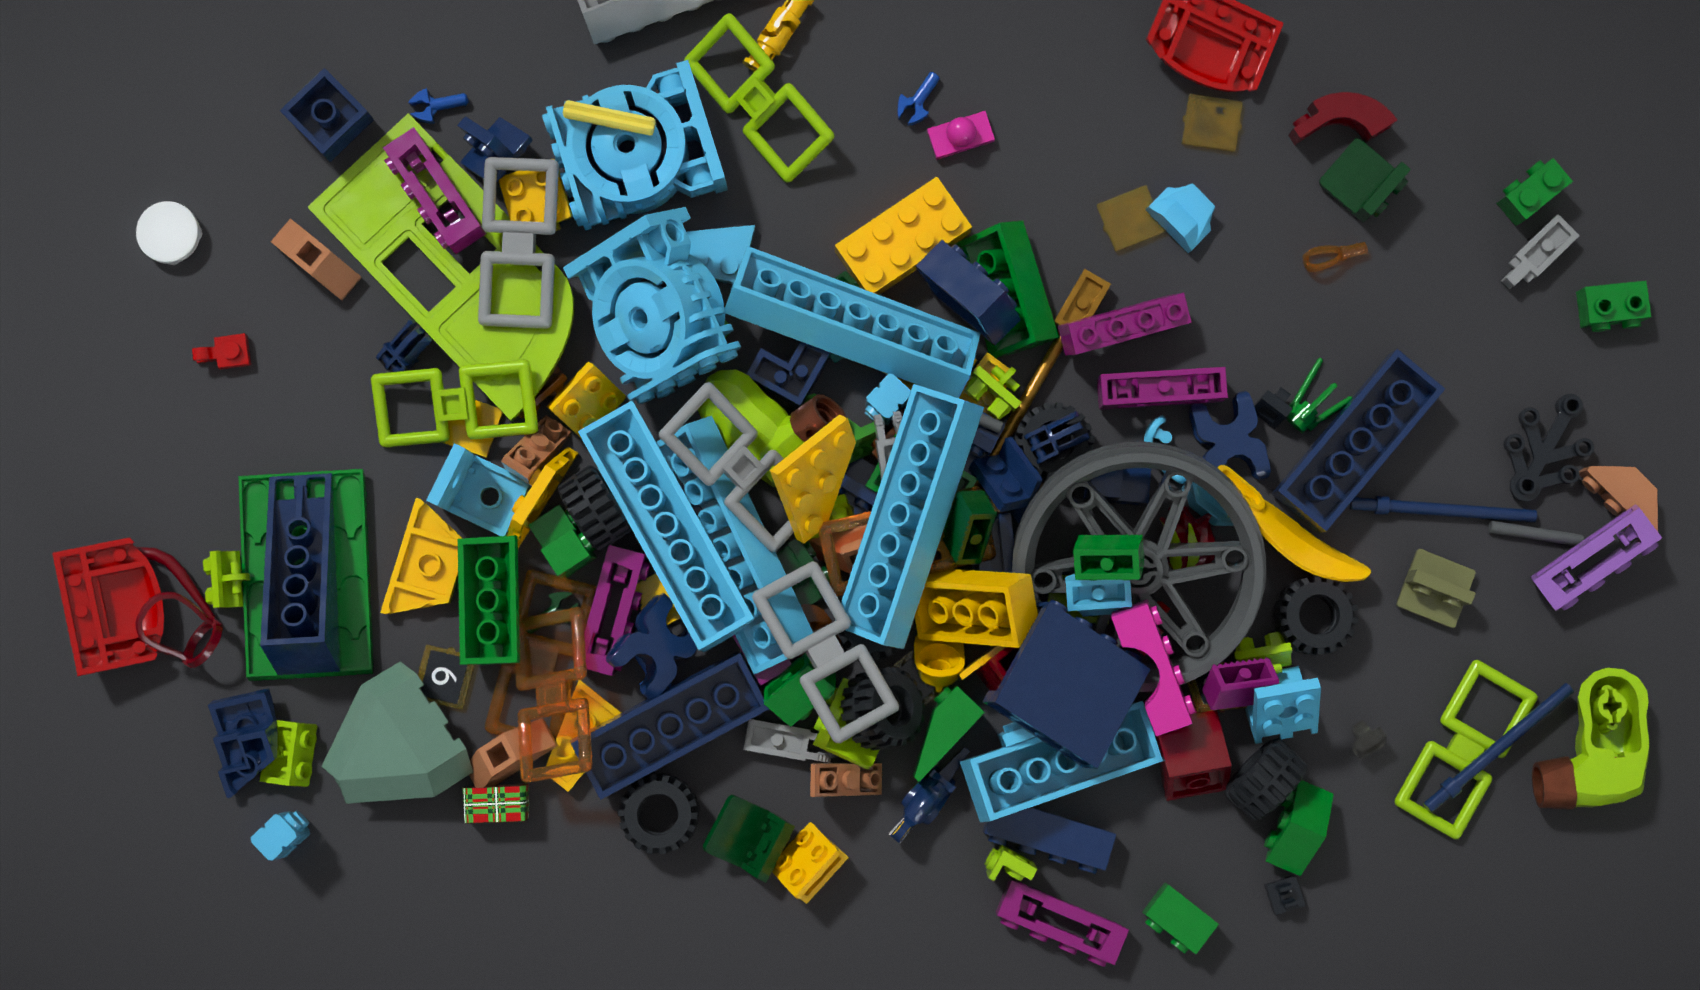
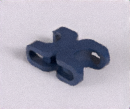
[1188,391,1271,480]
[606,593,698,699]

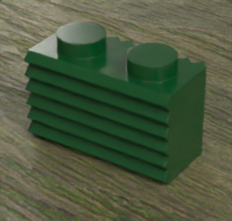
[942,490,997,565]

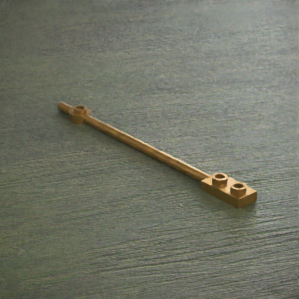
[931,269,1111,569]

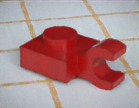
[192,333,251,370]

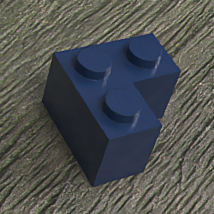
[746,342,831,408]
[1083,468,1151,506]

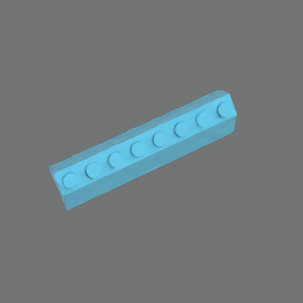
[725,246,980,398]
[835,384,984,649]
[578,400,755,652]
[656,415,813,675]

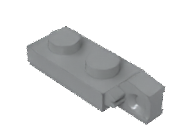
[1501,214,1580,289]

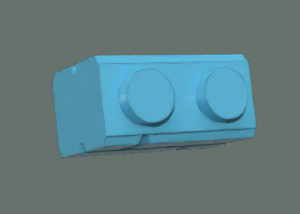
[864,373,911,426]
[250,810,310,861]

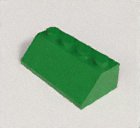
[956,220,1059,359]
[458,536,520,665]

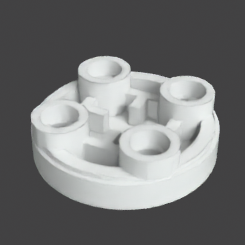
[136,201,202,265]

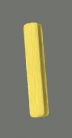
[563,100,656,136]

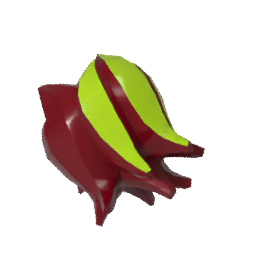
[1159,506,1216,570]

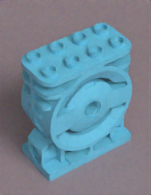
[542,60,728,230]
[563,207,741,405]

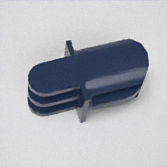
[376,319,433,372]
[1024,410,1091,464]

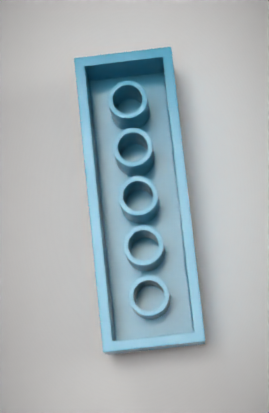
[960,701,1163,823]

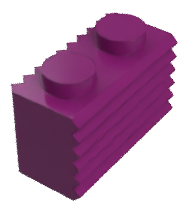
[1202,657,1279,710]

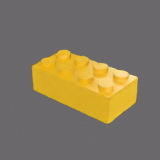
[835,177,972,295]
[915,568,1038,648]

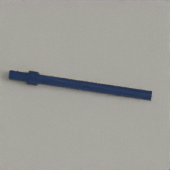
[1349,496,1537,522]
[1423,683,1574,813]

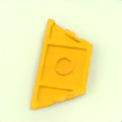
[507,447,579,549]
[380,498,462,614]

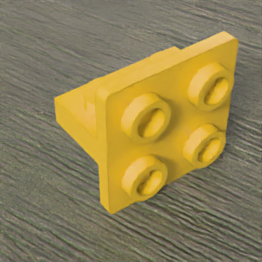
[499,159,573,231]
[546,361,626,439]
[772,822,849,904]

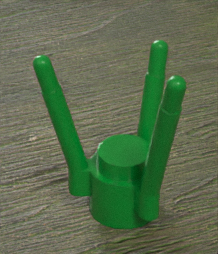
[1286,358,1352,433]

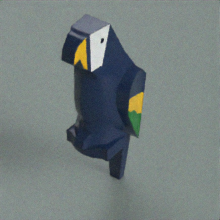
[889,747,970,843]

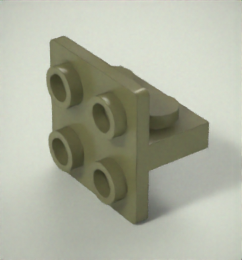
[1396,549,1476,628]

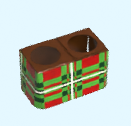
[462,784,529,824]

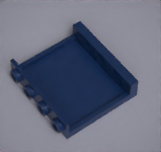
[983,600,1150,769]

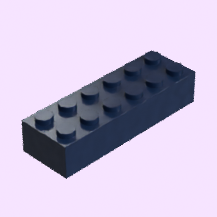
[1272,349,1445,534]
[570,651,769,800]

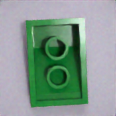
[913,686,985,782]

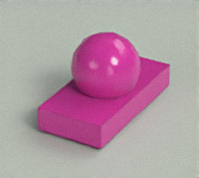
[927,111,995,160]

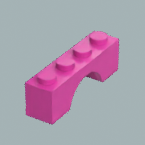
[1111,599,1196,736]

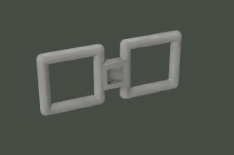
[478,157,559,329]
[659,382,794,552]
[752,561,899,744]

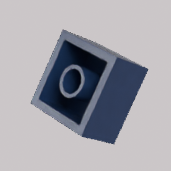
[280,68,374,162]

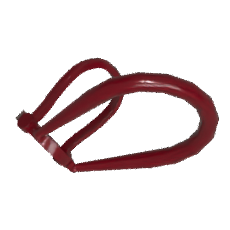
[135,547,224,668]

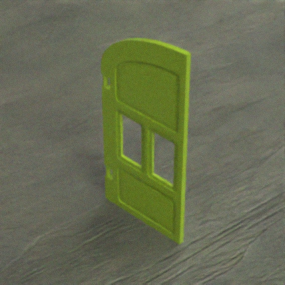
[308,113,574,422]

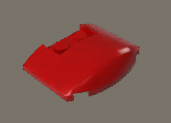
[1146,0,1284,92]
[52,537,164,677]

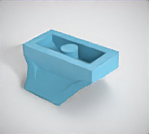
[1145,183,1215,253]
[1187,482,1233,526]
[1065,574,1132,616]

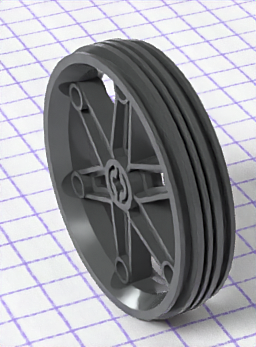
[1012,441,1266,692]

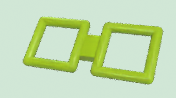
[684,13,835,183]
[371,359,538,447]
[1394,660,1538,840]

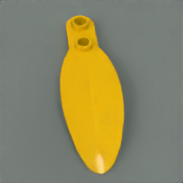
[1217,465,1371,582]

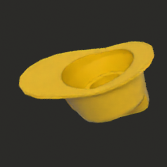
[914,635,965,693]

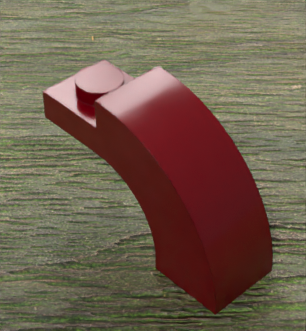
[1288,92,1398,145]

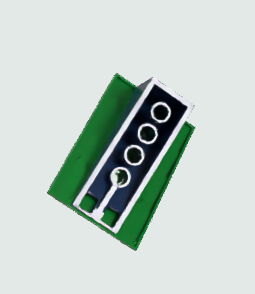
[238,469,374,681]

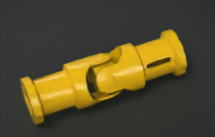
[742,0,814,72]

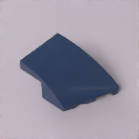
[208,688,278,798]

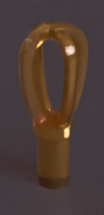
[1303,242,1368,272]

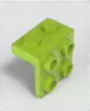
[813,678,880,769]

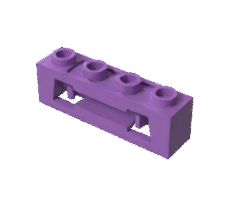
[1531,504,1662,611]

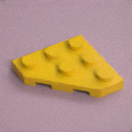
[770,414,856,544]

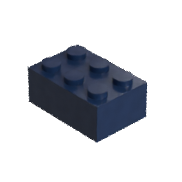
[916,240,1021,346]

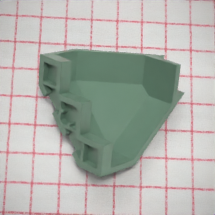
[321,661,473,804]

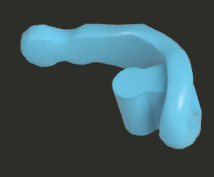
[1144,415,1186,484]

